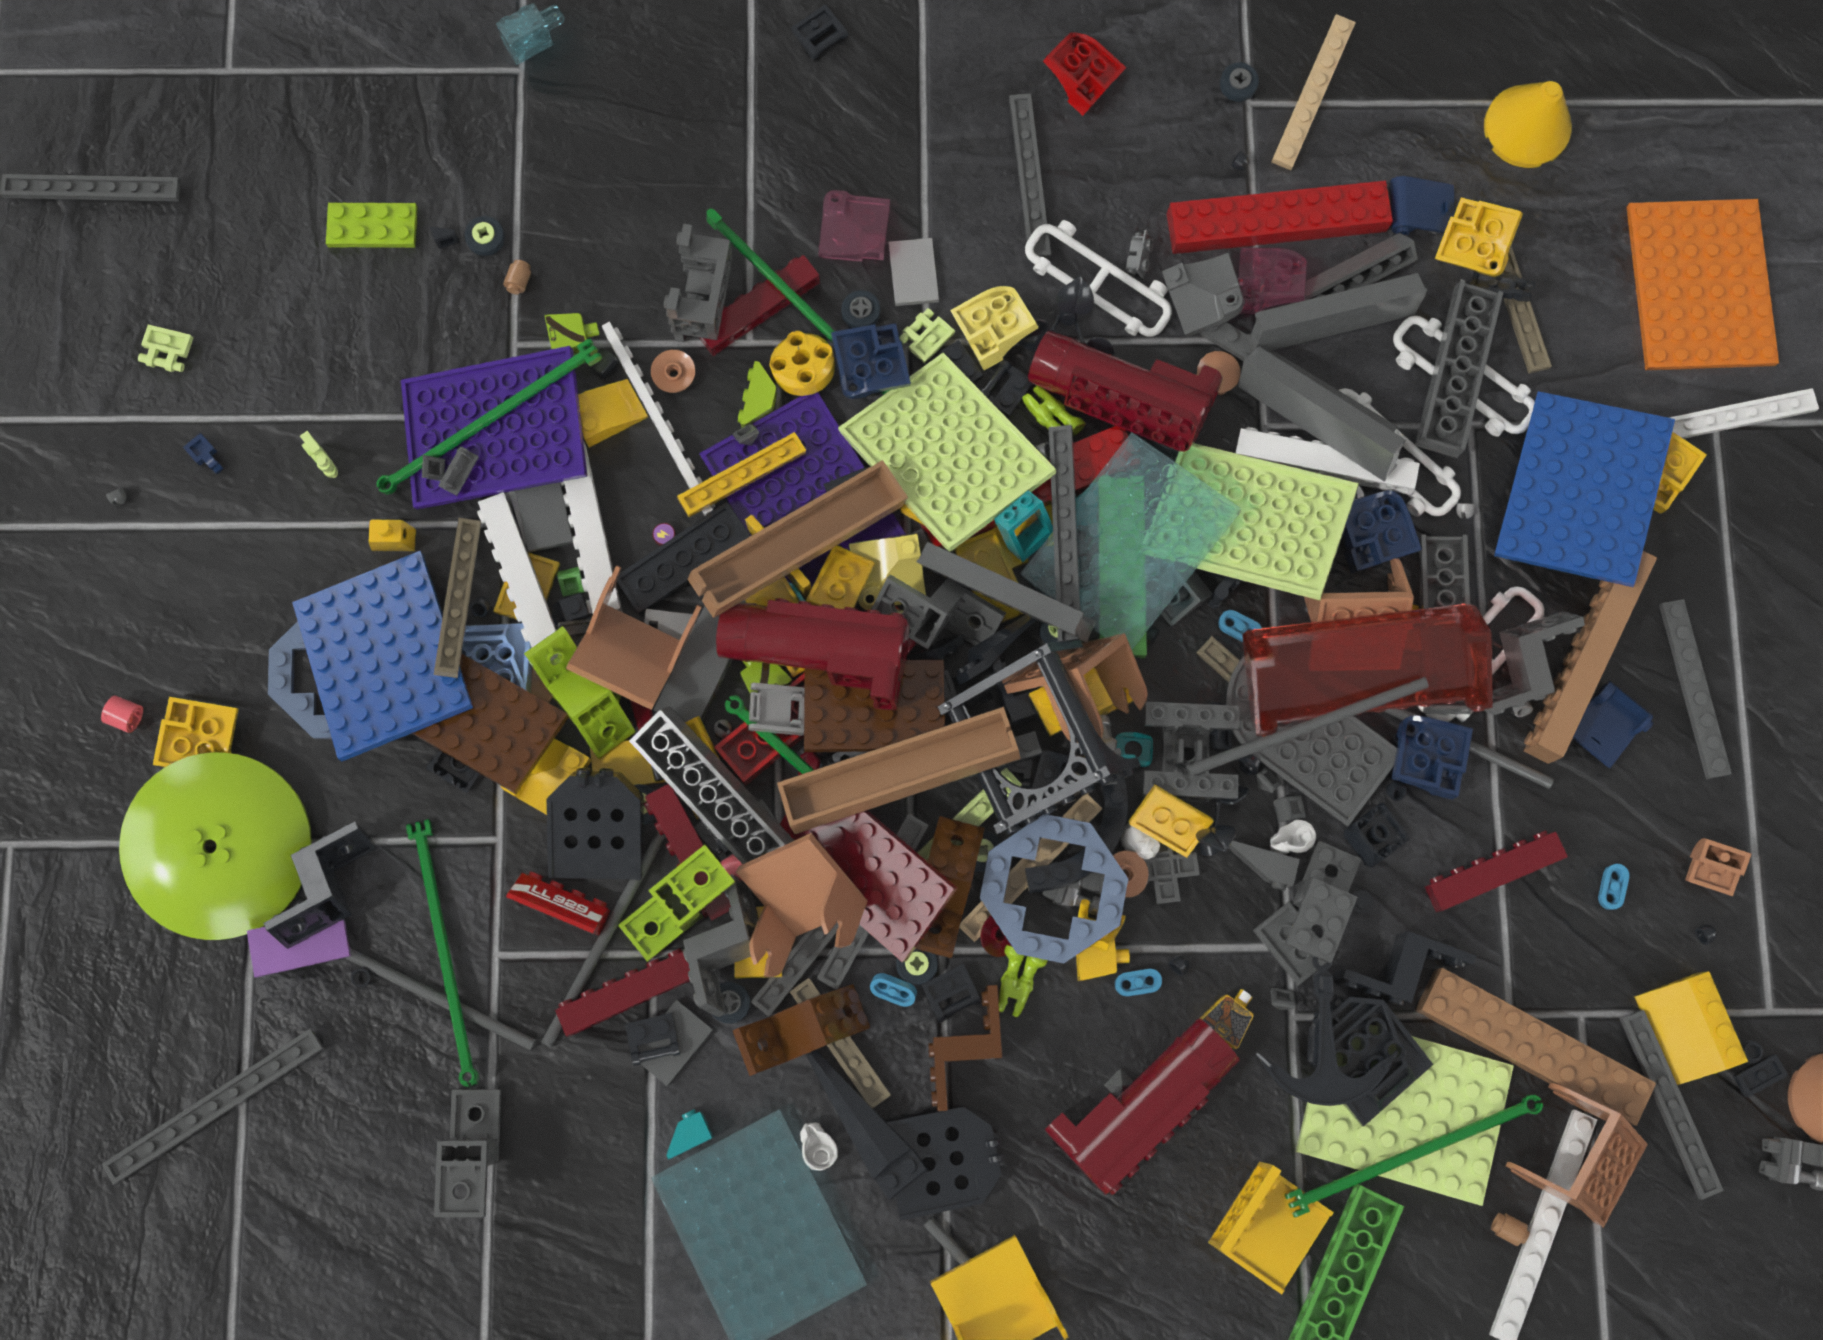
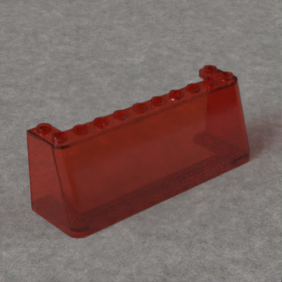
[1242,604,1493,737]

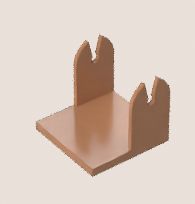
[1304,558,1414,671]
[566,565,702,710]
[1004,633,1148,741]
[736,833,867,978]
[1506,1083,1648,1228]

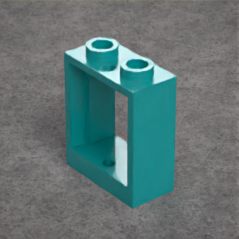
[994,490,1053,562]

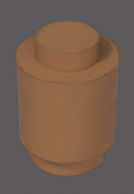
[503,260,531,295]
[1491,1213,1530,1246]

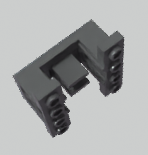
[664,224,733,342]
[1143,702,1239,803]

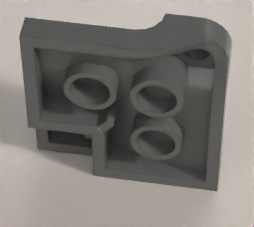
[1162,253,1245,338]

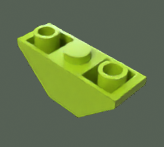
[738,361,777,428]

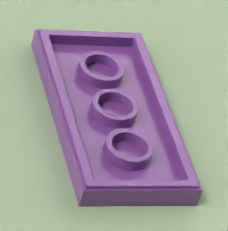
[247,919,351,978]

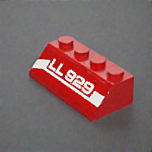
[506,871,611,936]

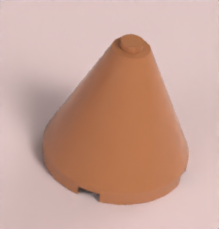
[1788,1053,1823,1145]

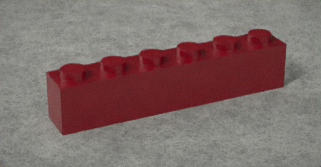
[699,255,820,356]
[643,784,731,921]
[1425,830,1568,912]
[555,948,690,1037]

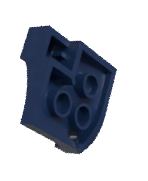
[831,323,911,399]
[1343,490,1422,574]
[1392,716,1473,800]

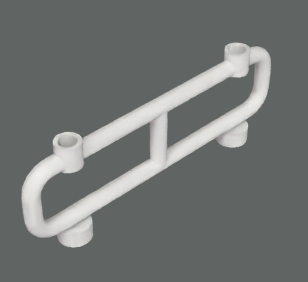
[1025,220,1172,337]
[1393,316,1535,436]
[1339,388,1461,517]
[1415,587,1545,723]

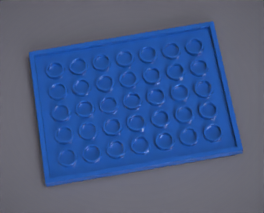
[1494,391,1675,587]
[292,551,473,762]

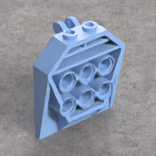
[462,623,532,693]

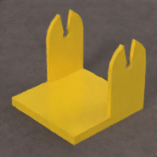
[930,1235,1069,1340]

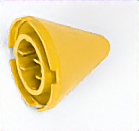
[1484,81,1572,168]

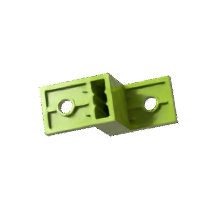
[524,626,636,759]
[618,845,735,962]

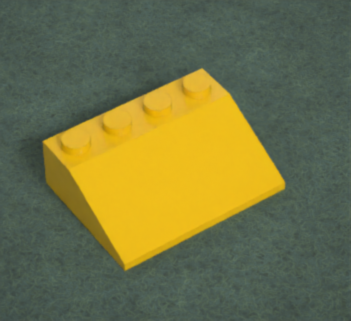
[1634,971,1748,1085]

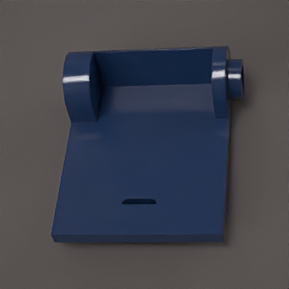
[1390,176,1455,236]
[1573,680,1654,768]

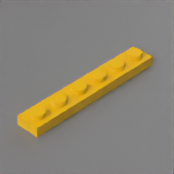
[677,432,806,517]

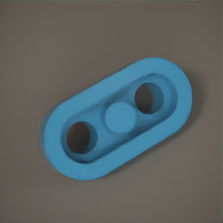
[1218,610,1263,645]
[1598,864,1629,910]
[1115,969,1162,997]
[870,973,917,1007]

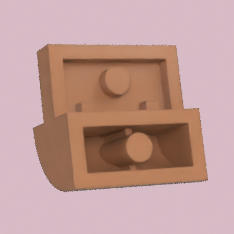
[1685,838,1751,896]

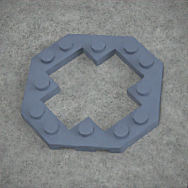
[268,621,332,739]
[980,814,1128,963]

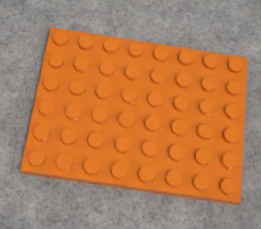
[1626,199,1779,370]

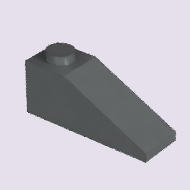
[1228,841,1300,891]

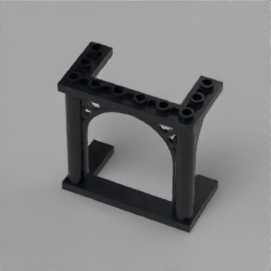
[938,639,1141,835]

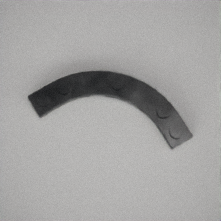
[1025,778,1128,893]

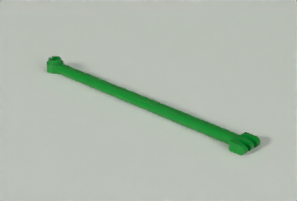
[706,209,890,395]
[377,338,602,495]
[725,695,814,774]
[406,819,480,1087]
[1284,1095,1543,1218]

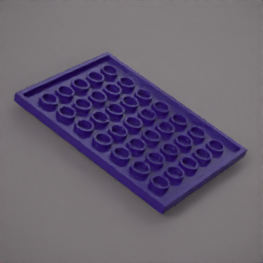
[401,346,587,510]
[699,392,906,597]

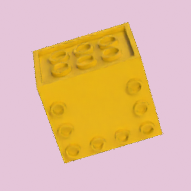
[1208,1162,1334,1294]

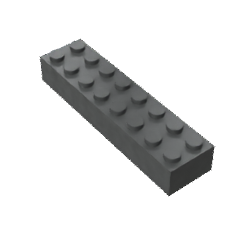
[629,706,794,864]

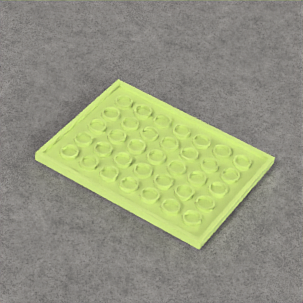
[838,353,1056,552]
[1142,443,1359,600]
[1295,1024,1514,1206]

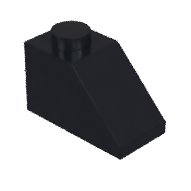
[549,593,591,630]

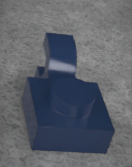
[183,433,224,474]

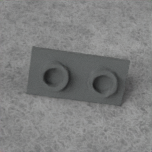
[1125,230,1154,280]
[438,447,479,496]

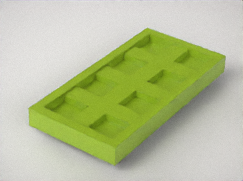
[326,203,418,248]

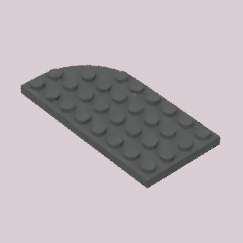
[1226,643,1397,826]

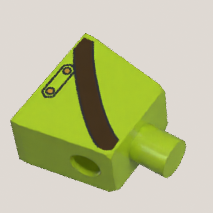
[545,313,600,355]
[740,661,793,693]

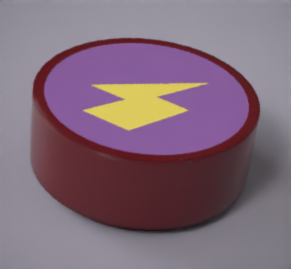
[653,523,676,546]

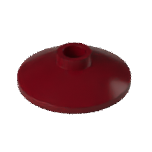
[980,915,1012,957]

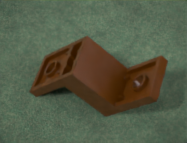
[915,816,985,958]
[732,984,870,1076]
[928,985,1002,1111]

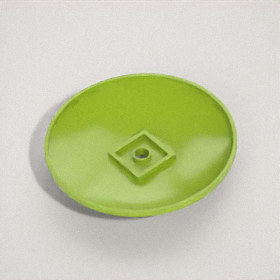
[119,752,312,940]

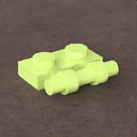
[899,308,955,364]
[138,325,193,372]
[300,431,338,478]

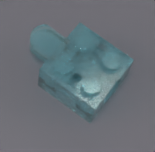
[496,3,565,65]

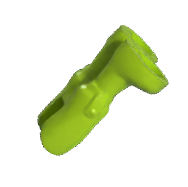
[1022,386,1086,437]
[998,945,1048,1017]

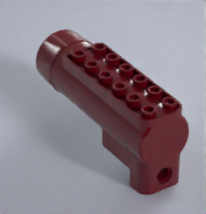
[1028,331,1223,452]
[716,598,910,710]
[1045,1018,1240,1195]

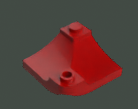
[1043,32,1126,116]

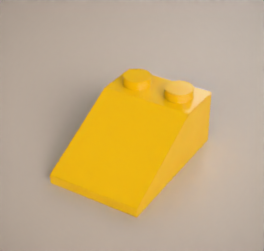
[578,379,648,448]

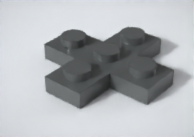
[1144,842,1200,905]

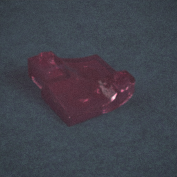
[818,190,890,261]
[1238,248,1307,314]

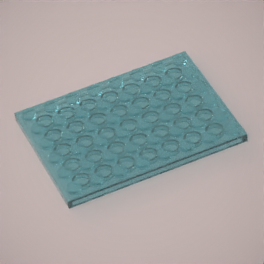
[1020,432,1241,650]
[651,1109,867,1340]

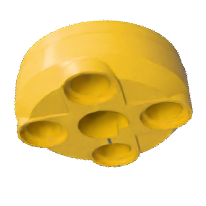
[770,331,835,396]

